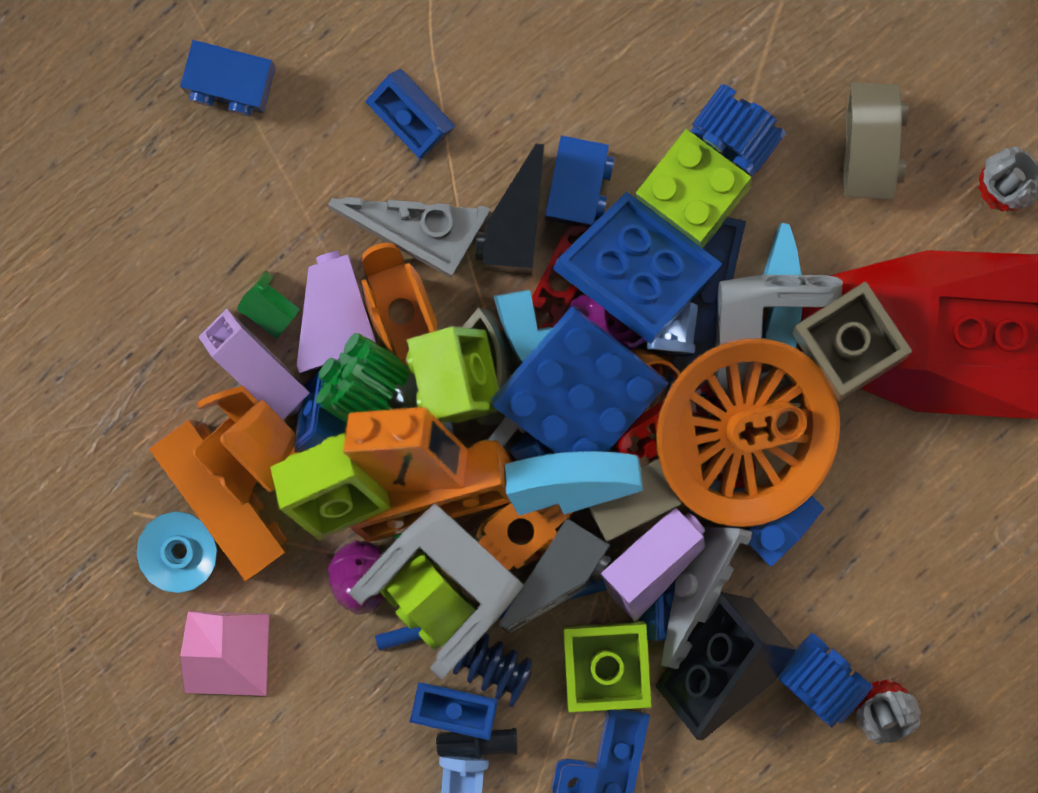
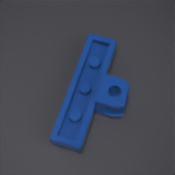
[551,709,650,793]

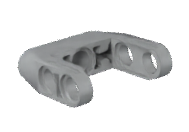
[714,275,843,403]
[349,504,524,680]

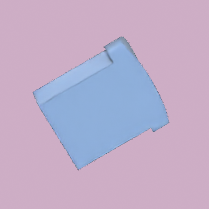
[646,302,698,356]
[439,755,489,793]

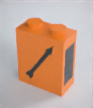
[343,407,468,493]

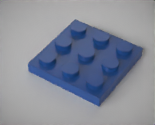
[553,192,723,344]
[490,306,668,453]

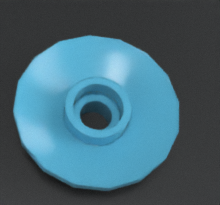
[136,511,218,593]

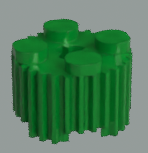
[316,333,409,423]

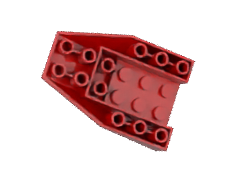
[798,250,1038,420]

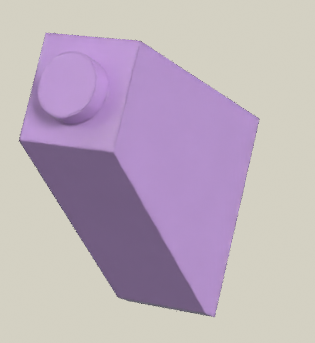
[297,251,378,374]
[199,309,309,420]
[601,507,705,622]

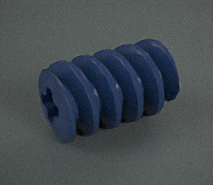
[453,632,532,708]

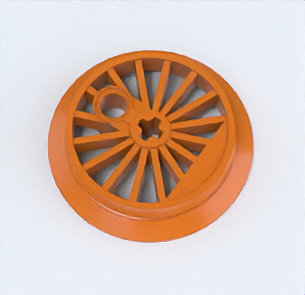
[657,338,840,527]

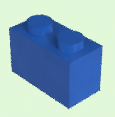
[180,40,276,117]
[545,135,615,228]

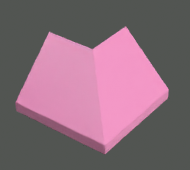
[180,611,270,696]

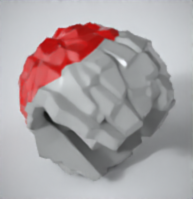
[978,147,1038,212]
[855,679,922,745]

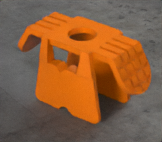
[361,243,437,365]
[193,385,297,505]
[476,502,575,572]

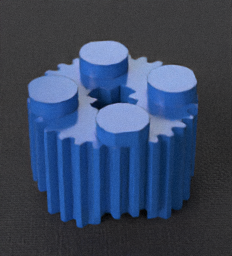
[690,84,786,176]
[778,633,873,728]

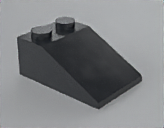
[475,143,544,275]
[655,592,797,741]

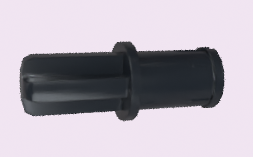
[436,728,518,759]

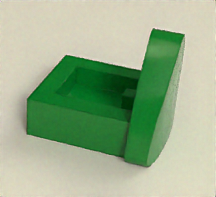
[237,270,300,339]

